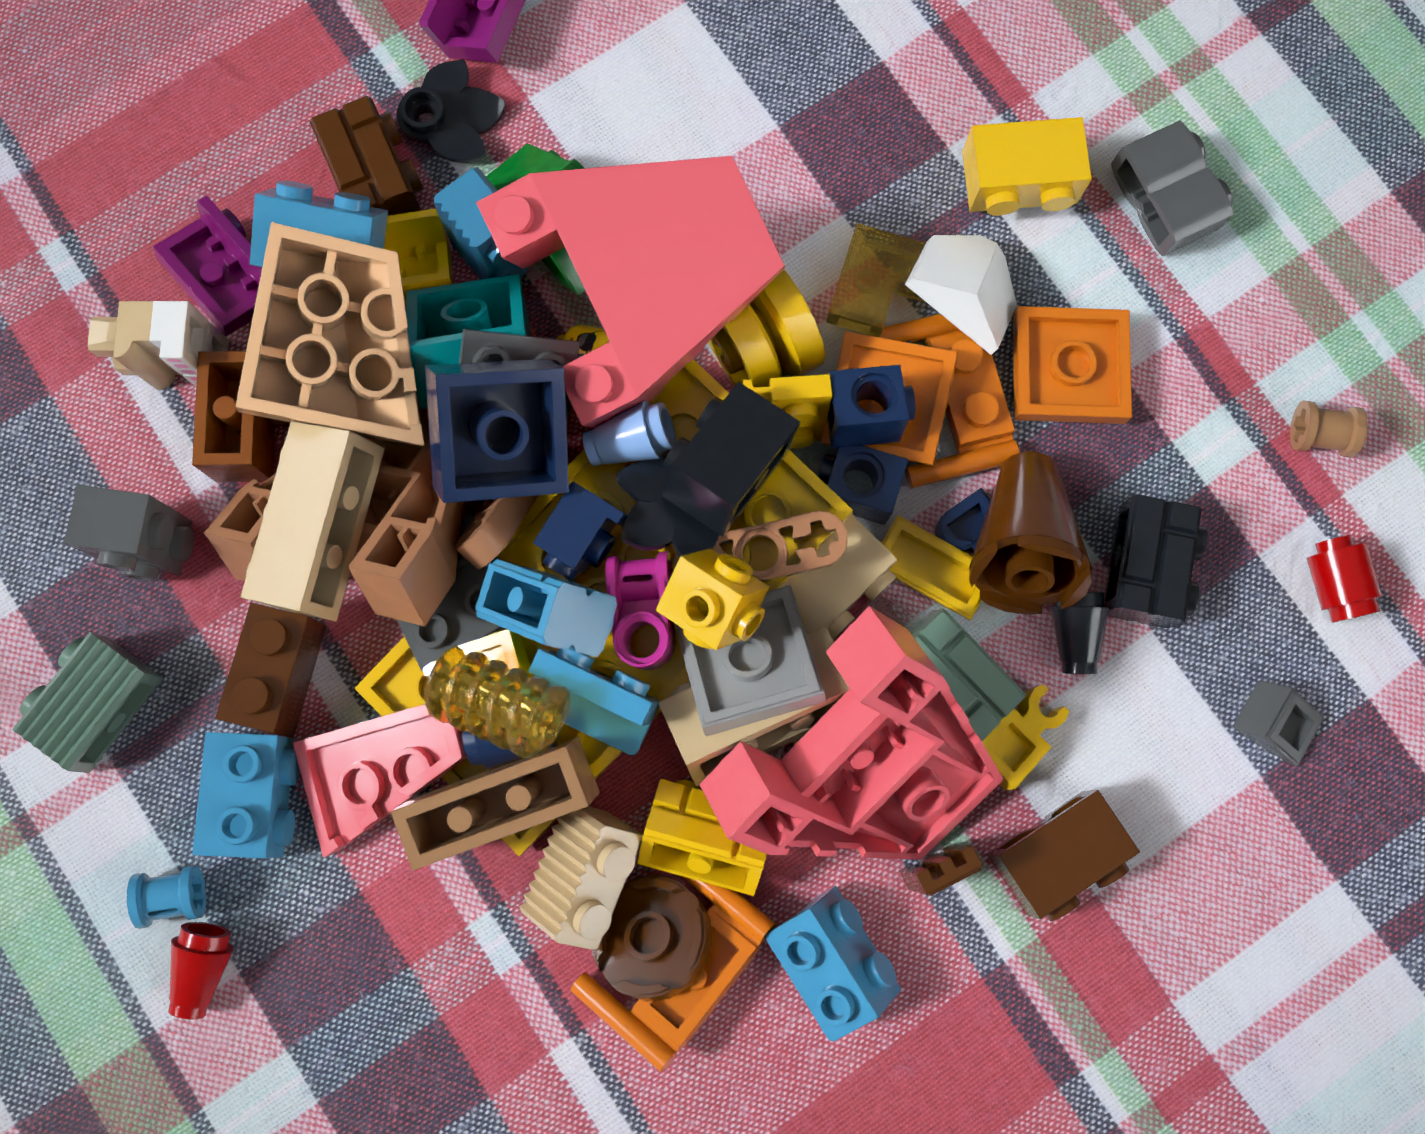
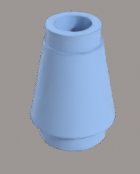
[583,401,677,466]

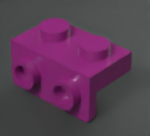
[419,0,526,63]
[153,196,262,337]

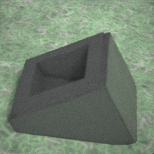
[1234,681,1324,766]

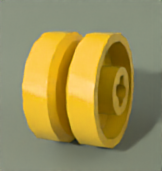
[708,270,826,387]

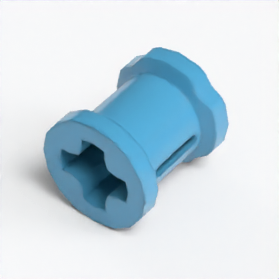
[127,866,206,929]

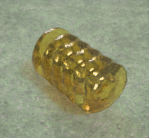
[424,646,571,759]

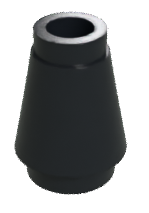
[1050,592,1110,674]

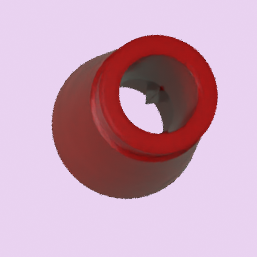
[168,922,234,1020]

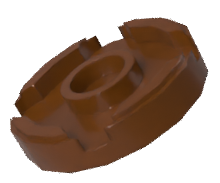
[592,875,712,1002]

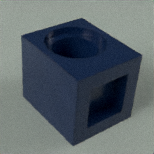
[827,365,916,448]
[818,445,908,525]

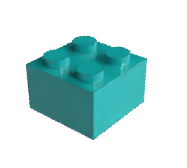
[406,274,531,409]

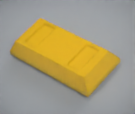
[882,515,982,621]

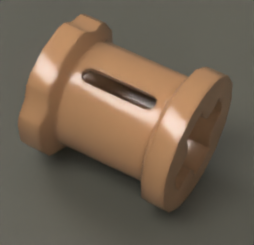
[1290,400,1368,458]

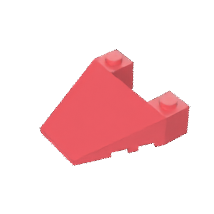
[476,156,786,428]
[699,606,1004,860]

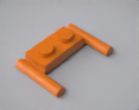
[866,314,1020,489]
[570,876,776,1073]

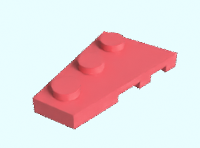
[293,695,467,858]

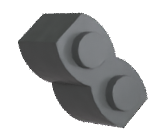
[1111,120,1234,256]

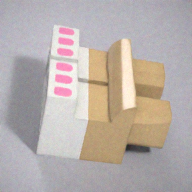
[88,301,229,390]

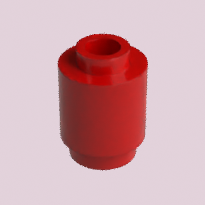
[1306,535,1382,623]

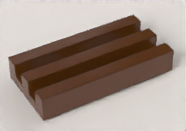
[899,844,983,896]

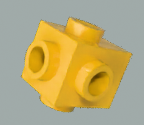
[656,549,770,650]

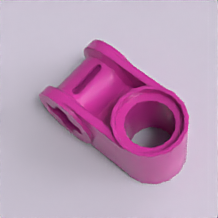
[606,551,676,670]

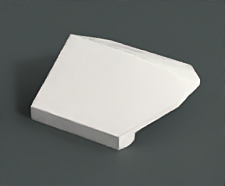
[905,235,1017,355]

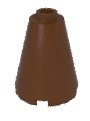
[969,451,1092,615]

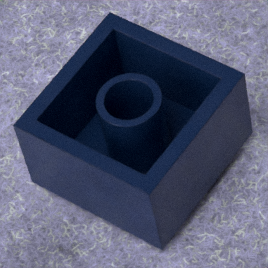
[425,359,569,503]

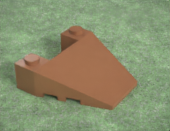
[204,394,464,626]

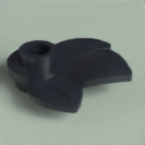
[397,60,506,163]
[616,459,719,557]

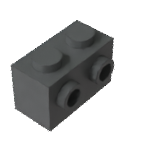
[64,484,194,582]

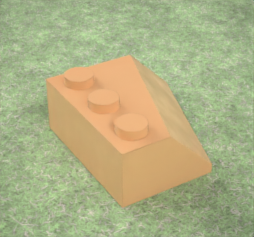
[235,222,424,446]

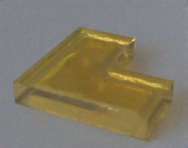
[826,223,927,337]

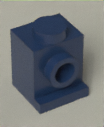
[533,481,627,581]

